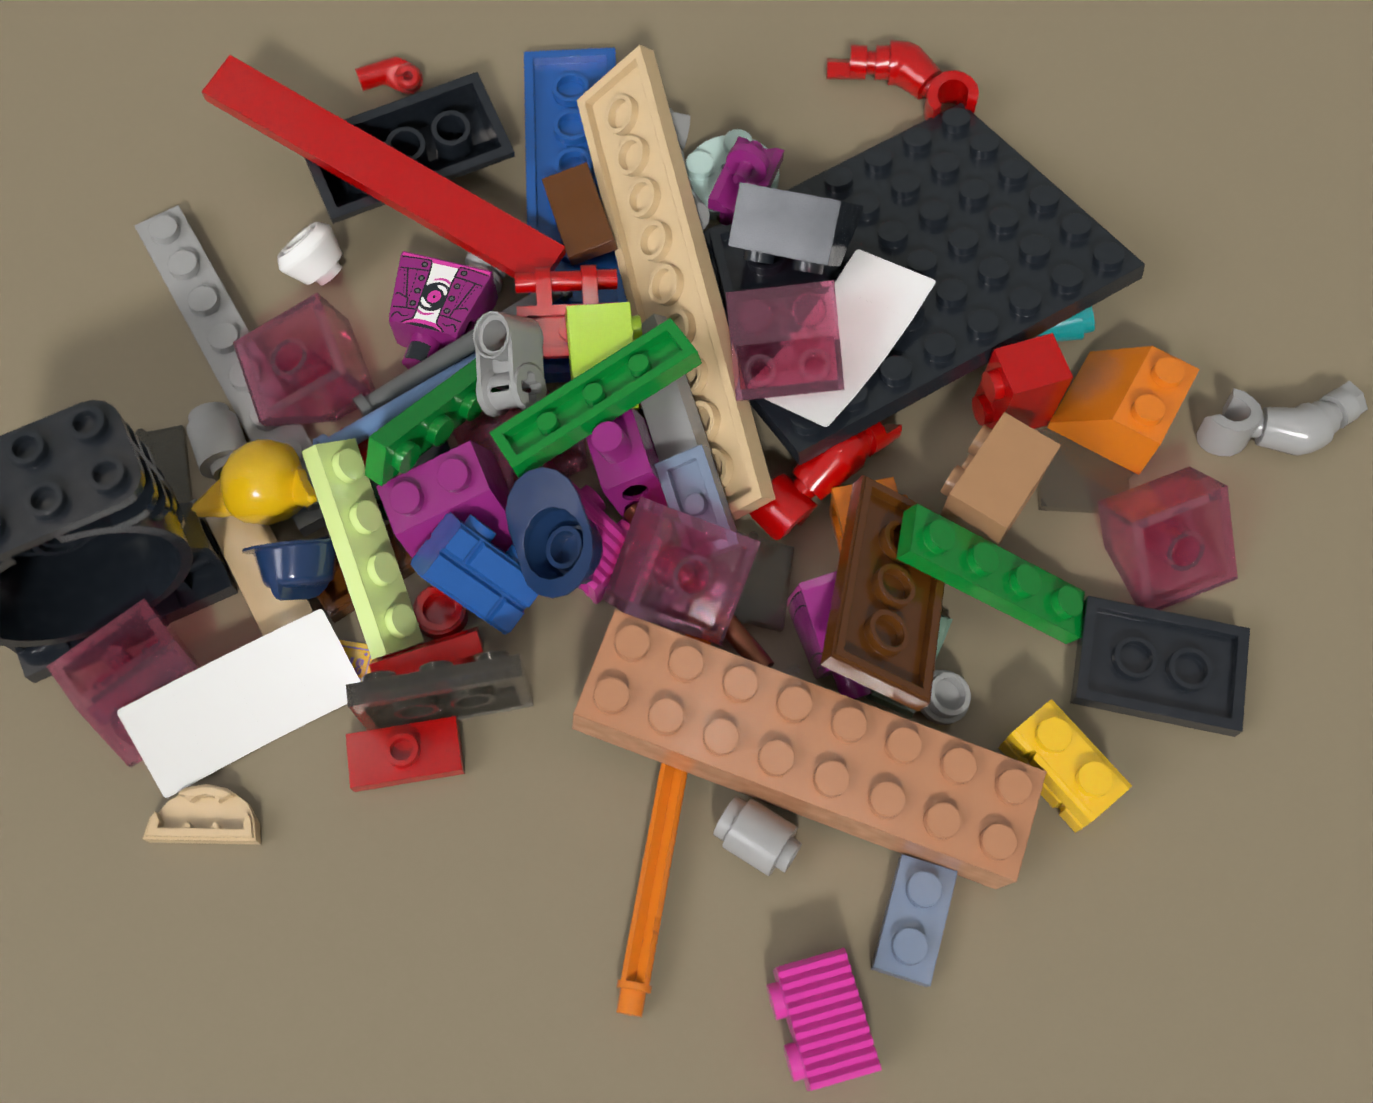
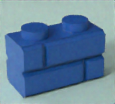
[410,512,538,635]

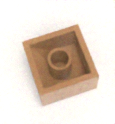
[940,412,1061,546]

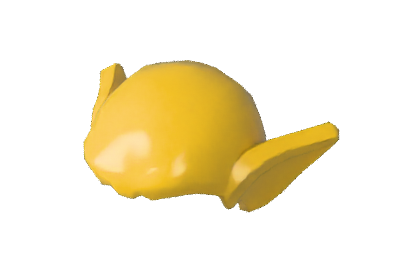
[191,439,317,525]

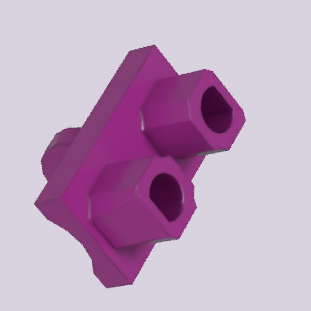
[708,136,784,225]

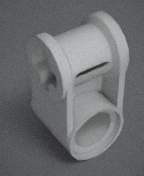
[473,311,547,417]

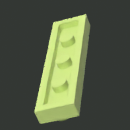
[301,438,424,659]

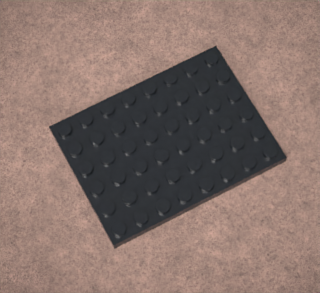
[703,103,1145,465]

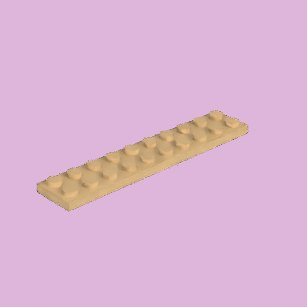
[577,45,776,521]

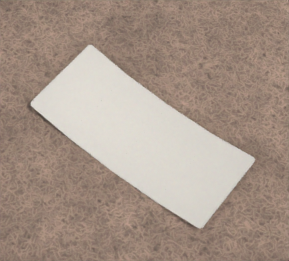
[748,250,935,427]
[117,609,366,798]

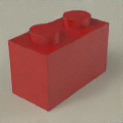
[972,333,1073,429]

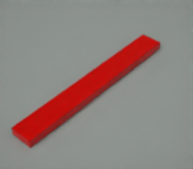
[201,55,566,278]

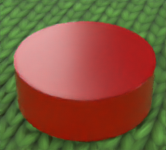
[413,585,469,639]

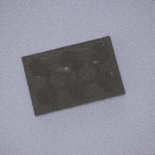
[346,650,534,730]

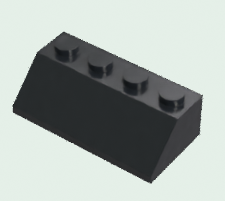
[304,72,515,224]

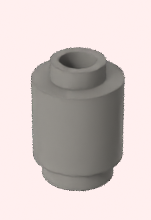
[186,402,247,480]
[713,796,802,877]

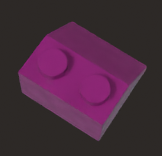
[376,440,513,558]

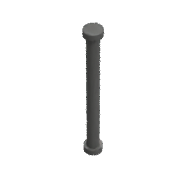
[352,291,573,417]

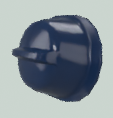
[505,467,603,599]
[242,535,337,601]

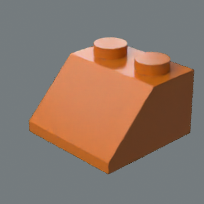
[1047,346,1200,475]

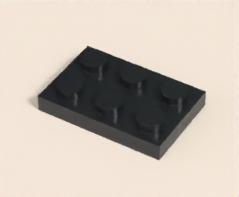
[1070,596,1250,737]

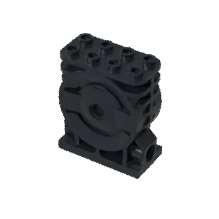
[0,400,238,683]

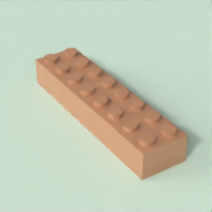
[572,609,1047,890]

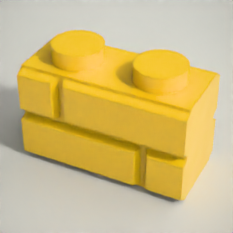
[998,699,1132,833]

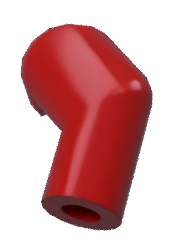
[355,56,423,94]

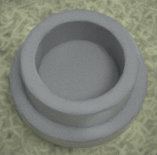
[920,670,971,725]

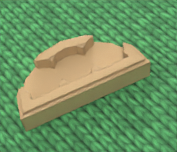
[143,784,261,844]

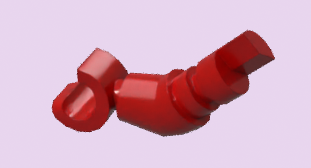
[827,40,979,120]
[749,422,902,540]

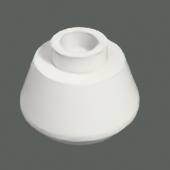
[277,222,342,286]

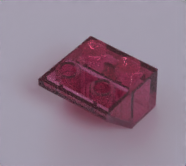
[726,280,845,401]
[47,599,201,768]

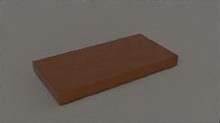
[820,475,953,711]

